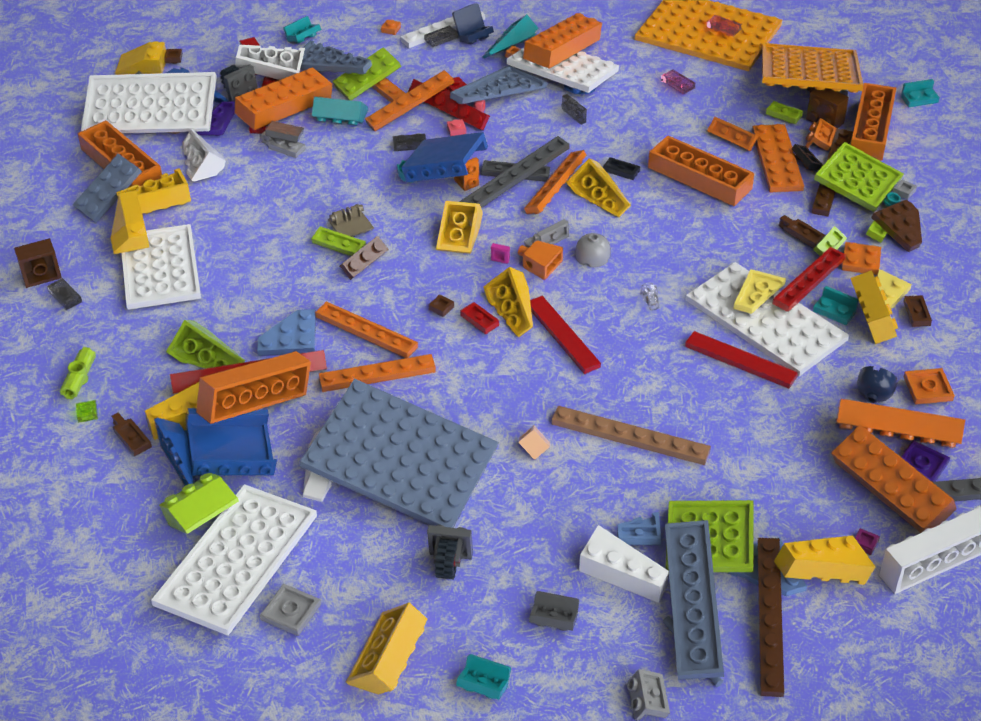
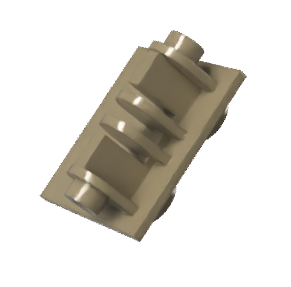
[328,204,374,237]

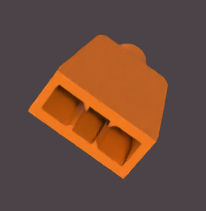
[518,241,563,280]

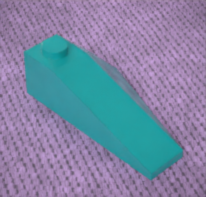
[482,14,539,59]

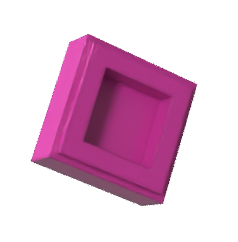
[491,243,510,264]

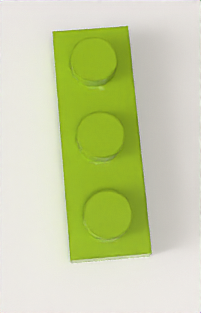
[311,226,366,256]

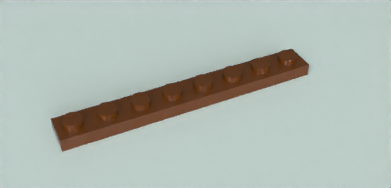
[811,129,853,217]
[757,538,784,697]

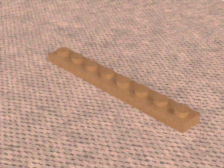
[552,406,711,465]

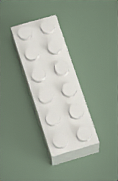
[879,505,981,594]

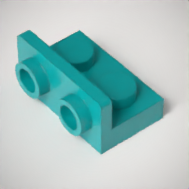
[901,79,940,107]
[813,286,859,325]

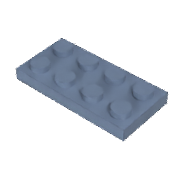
[73,154,142,223]

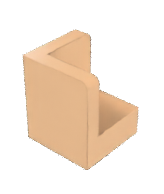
[519,425,550,459]

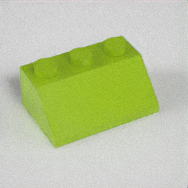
[159,473,239,534]

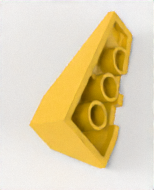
[566,158,631,217]
[110,190,149,254]
[483,267,533,337]

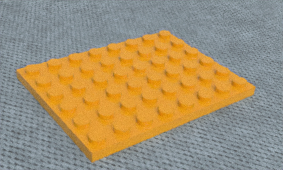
[635,0,782,71]
[762,43,863,93]

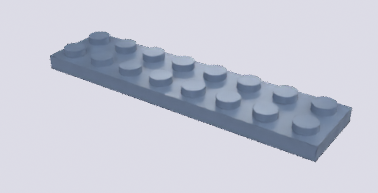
[665,520,724,680]

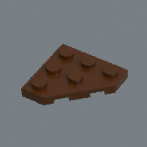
[871,199,922,252]

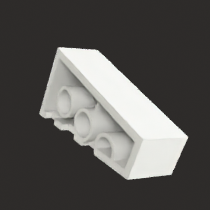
[235,45,305,80]
[579,525,669,603]

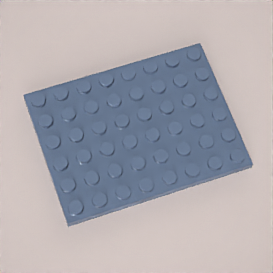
[300,378,499,528]

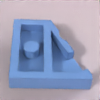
[617,512,661,545]

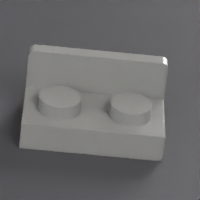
[627,669,670,721]

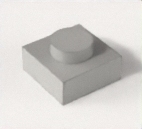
[893,179,917,200]

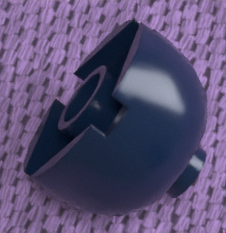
[857,366,898,403]

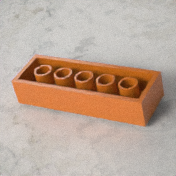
[523,13,602,69]
[234,67,332,130]
[851,83,896,161]
[77,120,162,188]
[648,136,754,206]
[196,351,311,424]
[835,399,966,448]
[831,425,957,533]

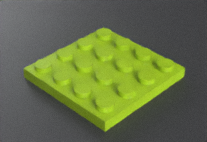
[814,142,904,212]
[665,500,754,572]

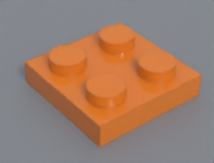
[842,242,881,275]
[903,368,955,405]

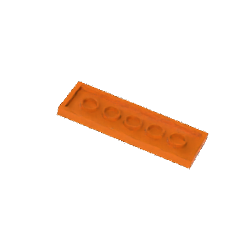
[752,124,804,192]

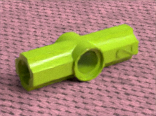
[60,347,96,399]

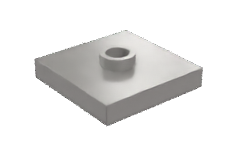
[260,584,321,636]

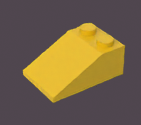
[115,41,166,75]
[436,201,483,254]

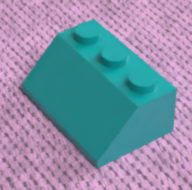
[312,97,368,126]

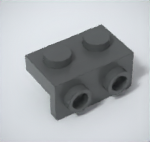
[529,591,579,631]

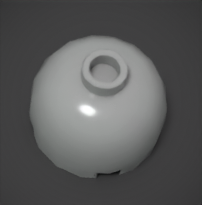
[575,233,611,268]

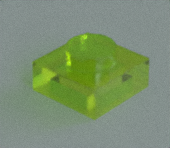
[76,400,98,423]

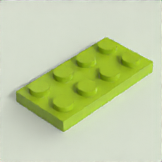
[332,47,401,100]

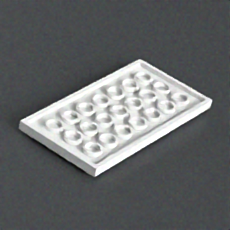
[81,72,217,133]
[686,262,849,377]
[151,484,317,635]

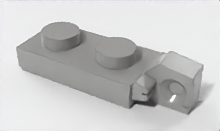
[261,131,306,158]
[524,219,569,248]

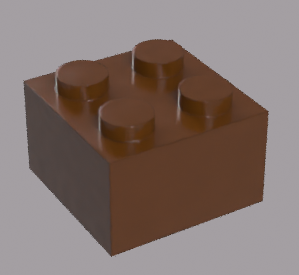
[806,88,849,129]
[14,238,62,288]

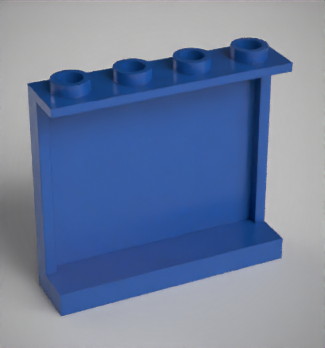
[401,132,488,182]
[186,408,277,476]

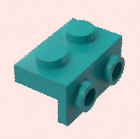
[283,16,321,43]
[456,654,511,700]

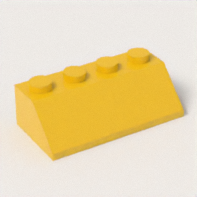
[346,602,427,695]

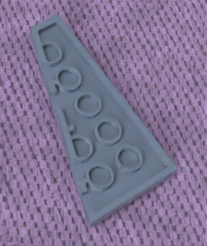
[300,40,372,74]
[450,65,547,104]

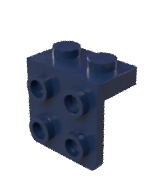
[452,3,494,44]

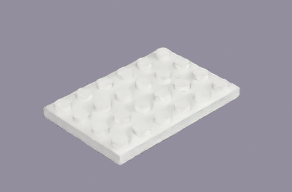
[507,48,619,93]
[122,224,201,310]

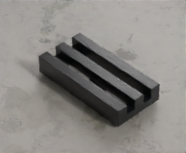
[603,157,641,180]

